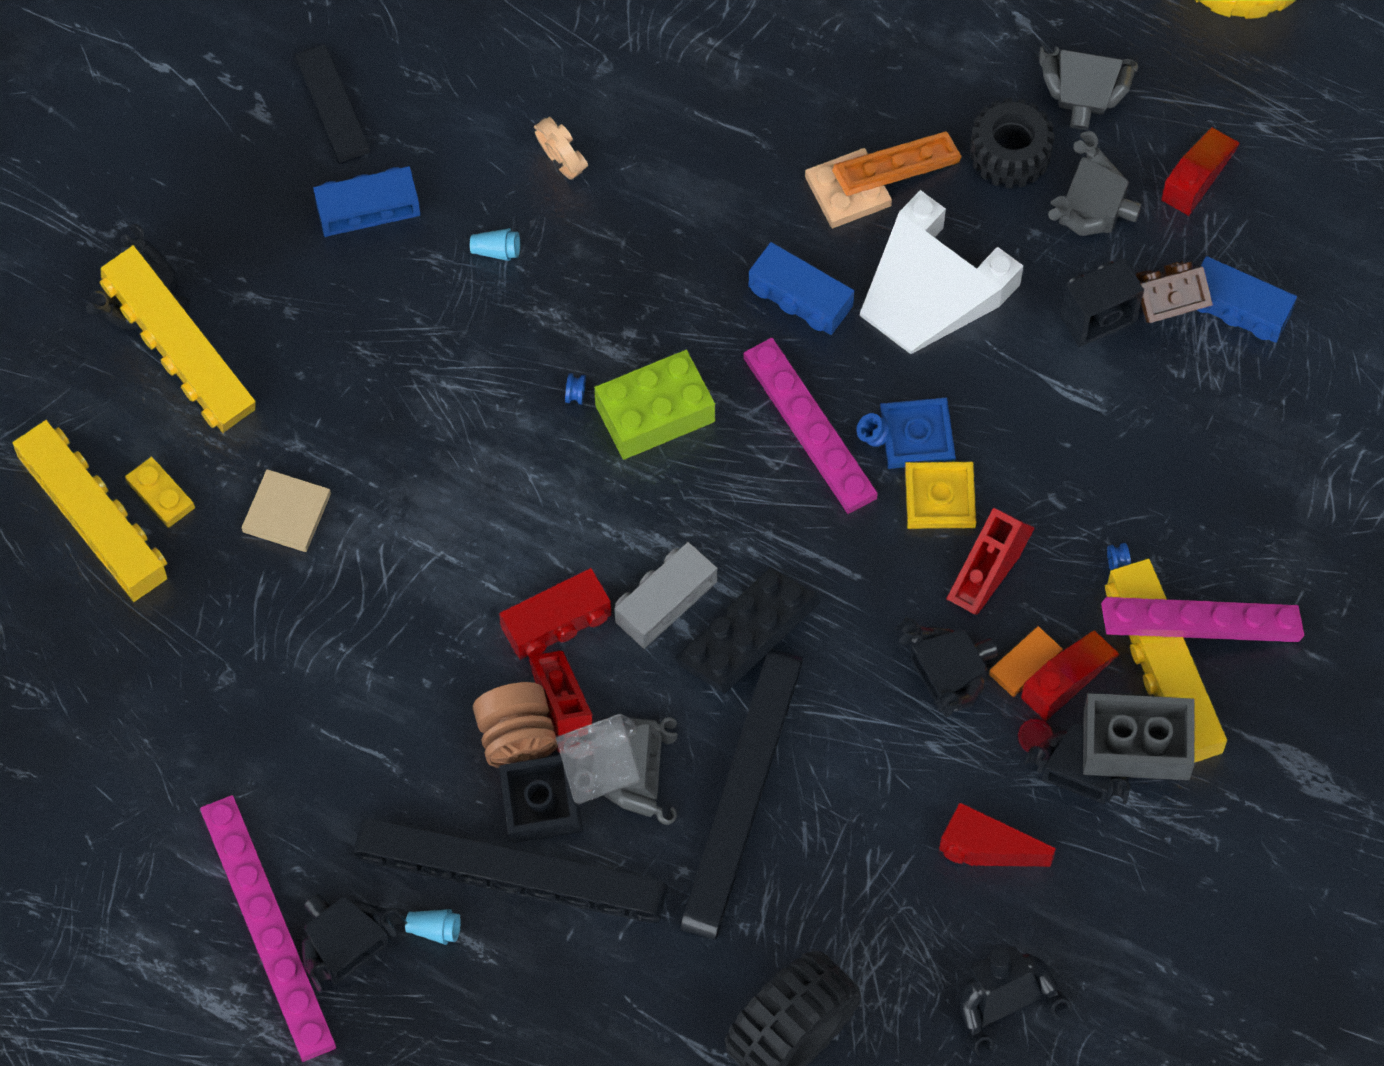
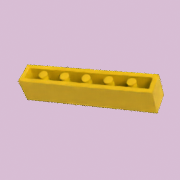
[100,245,256,433]
[12,420,167,602]
[1105,559,1227,763]

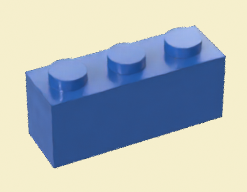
[313,166,420,237]
[748,242,854,335]
[1197,256,1297,343]

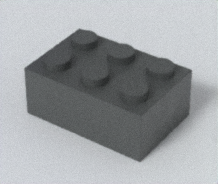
[1083,693,1194,780]

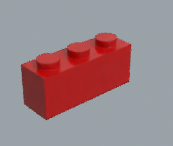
[499,568,611,660]

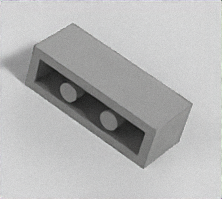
[615,542,717,649]

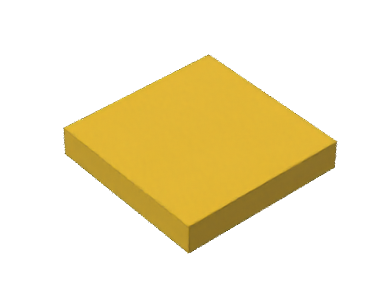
[905,462,976,529]

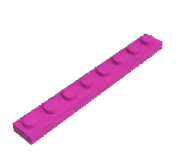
[200,795,336,1062]

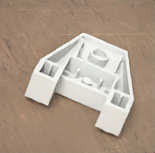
[860,190,1023,354]

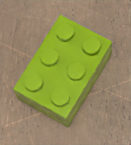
[595,349,715,460]

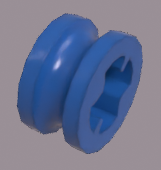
[565,373,586,405]
[856,413,891,447]
[1107,543,1131,571]

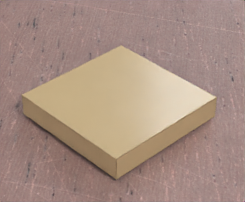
[242,469,331,552]

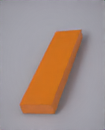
[832,131,962,196]

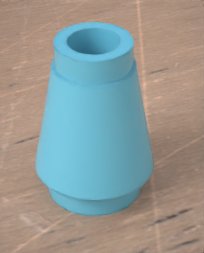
[470,228,520,261]
[405,909,461,945]

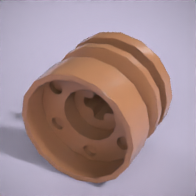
[473,682,558,768]

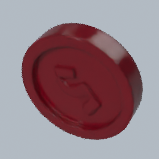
[1018,719,1053,752]

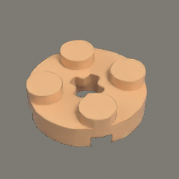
[534,117,588,180]

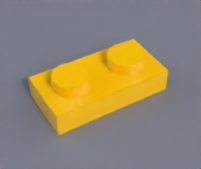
[125,457,195,528]

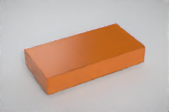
[989,626,1063,698]

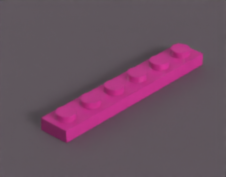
[744,338,878,514]
[1101,597,1304,642]

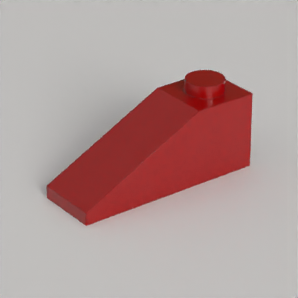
[1161,127,1240,216]
[946,507,1034,615]
[1021,630,1119,721]
[529,650,592,753]
[939,803,1056,867]

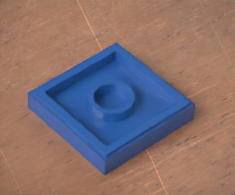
[880,398,956,469]

